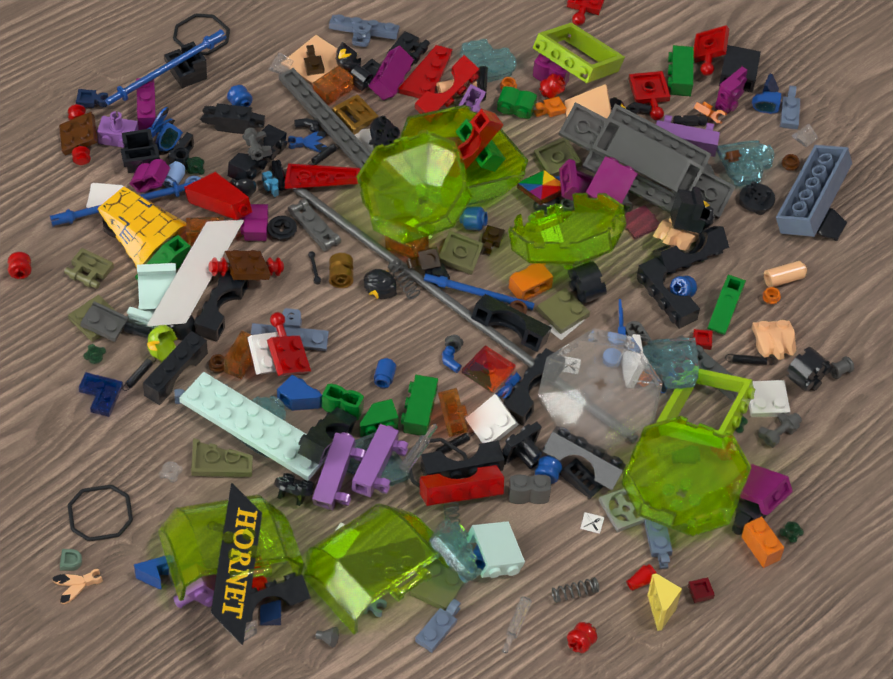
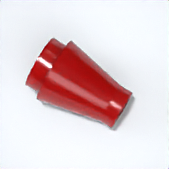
[626,564,657,591]

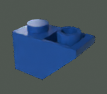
[277,374,322,411]

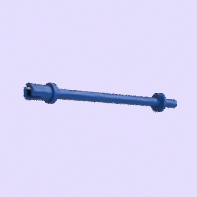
[105,29,226,105]
[50,181,194,227]

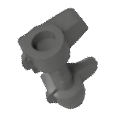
[242,128,272,160]
[758,413,802,448]

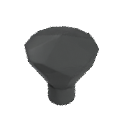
[316,627,339,648]

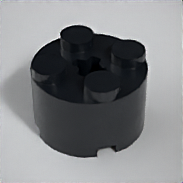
[568,261,607,304]
[786,347,833,391]

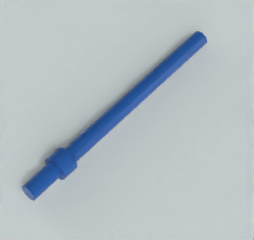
[424,274,535,310]

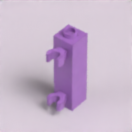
[656,115,720,157]
[352,424,409,498]
[312,432,366,510]

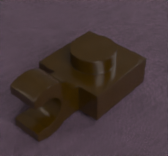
[304,45,325,76]
[482,225,505,255]
[406,247,441,270]

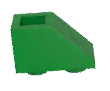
[359,399,399,438]

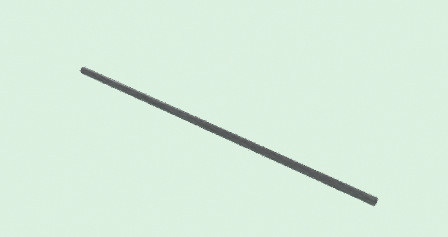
[293,188,639,444]

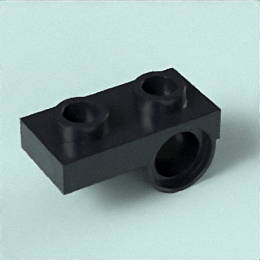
[349,59,381,91]
[168,132,194,171]

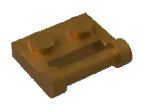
[332,94,378,135]

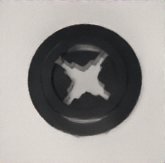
[267,216,297,241]

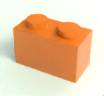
[508,261,553,301]
[741,517,784,568]

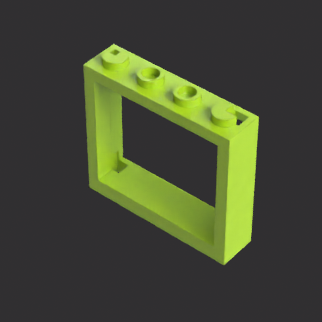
[533,23,625,83]
[657,366,756,449]

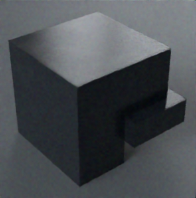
[164,41,207,88]
[121,129,160,173]
[670,187,706,233]

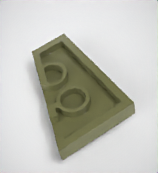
[191,438,253,477]

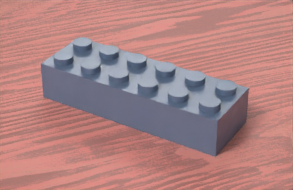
[776,145,852,237]

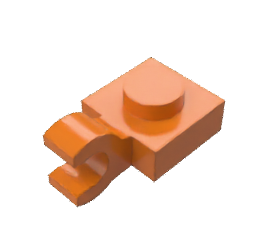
[534,96,567,117]
[694,101,727,124]

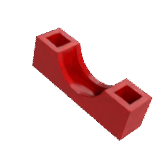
[415,55,479,122]
[437,108,504,178]
[420,465,504,506]

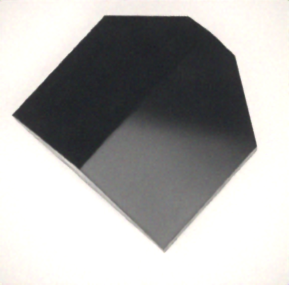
[816,208,847,241]

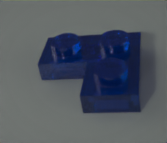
[79,372,123,417]

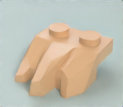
[653,217,699,251]
[752,320,796,360]

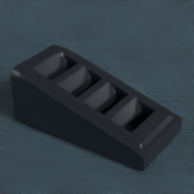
[560,458,604,499]

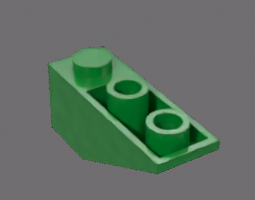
[135,235,190,280]
[707,274,746,335]

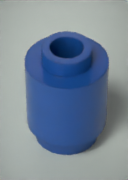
[374,358,397,388]

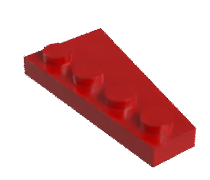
[398,45,453,99]
[285,163,360,189]

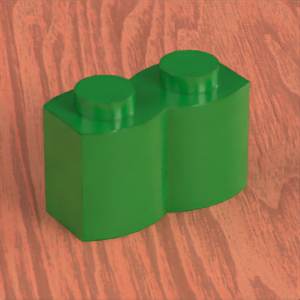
[497,86,537,119]
[322,384,364,421]

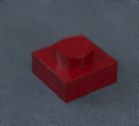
[687,577,715,603]

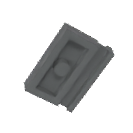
[80,301,128,342]

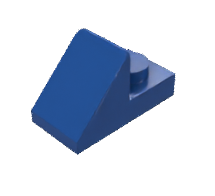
[134,553,177,590]

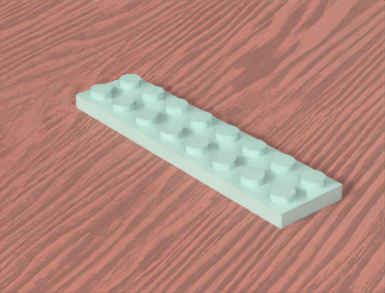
[179,372,327,481]

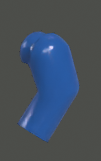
[442,346,462,373]

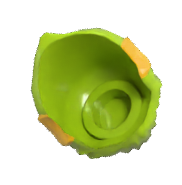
[147,325,177,362]

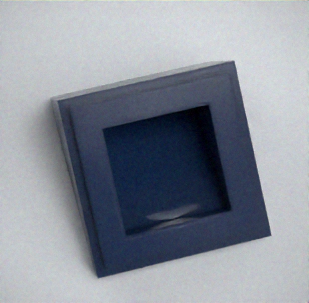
[762,73,779,93]
[260,600,281,626]

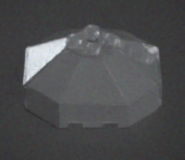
[538,328,663,454]

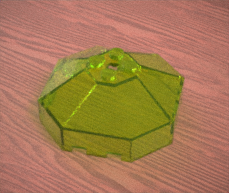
[356,129,473,244]
[508,193,626,270]
[622,415,752,537]

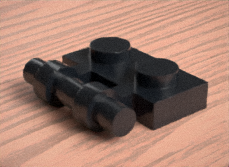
[387,31,430,66]

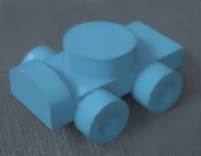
[262,171,279,197]

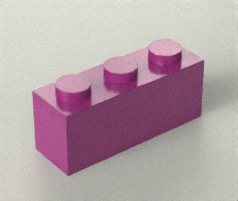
[369,45,414,100]
[136,78,156,130]

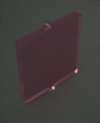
[618,205,660,240]

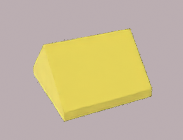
[647,574,682,631]

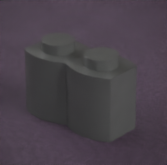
[508,474,551,504]

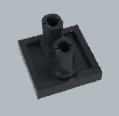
[502,421,542,469]

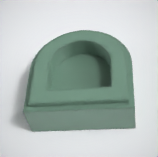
[60,549,82,571]

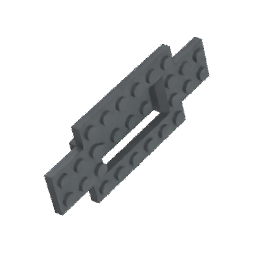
[558,102,736,219]

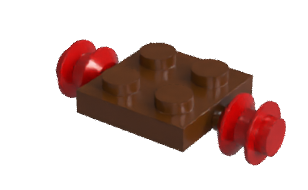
[59,104,97,165]
[209,250,284,280]

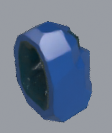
[752,91,781,114]
[155,122,183,152]

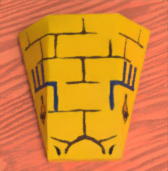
[97,186,190,268]

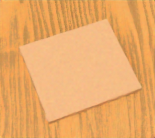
[282,35,339,87]
[564,84,611,118]

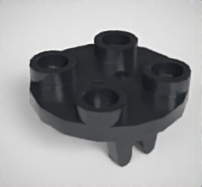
[369,115,400,151]
[739,181,775,215]
[274,473,314,506]

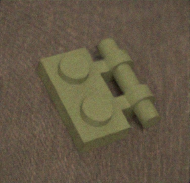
[64,248,114,289]

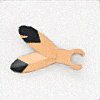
[53,569,103,604]

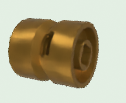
[329,253,353,288]

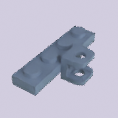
[329,14,400,47]
[251,308,329,351]

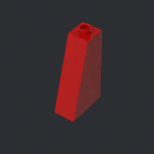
[184,172,252,220]

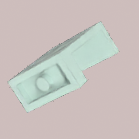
[137,263,176,314]
[466,521,525,578]

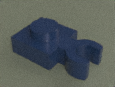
[76,89,109,108]

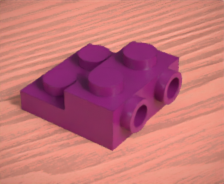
[715,66,748,114]

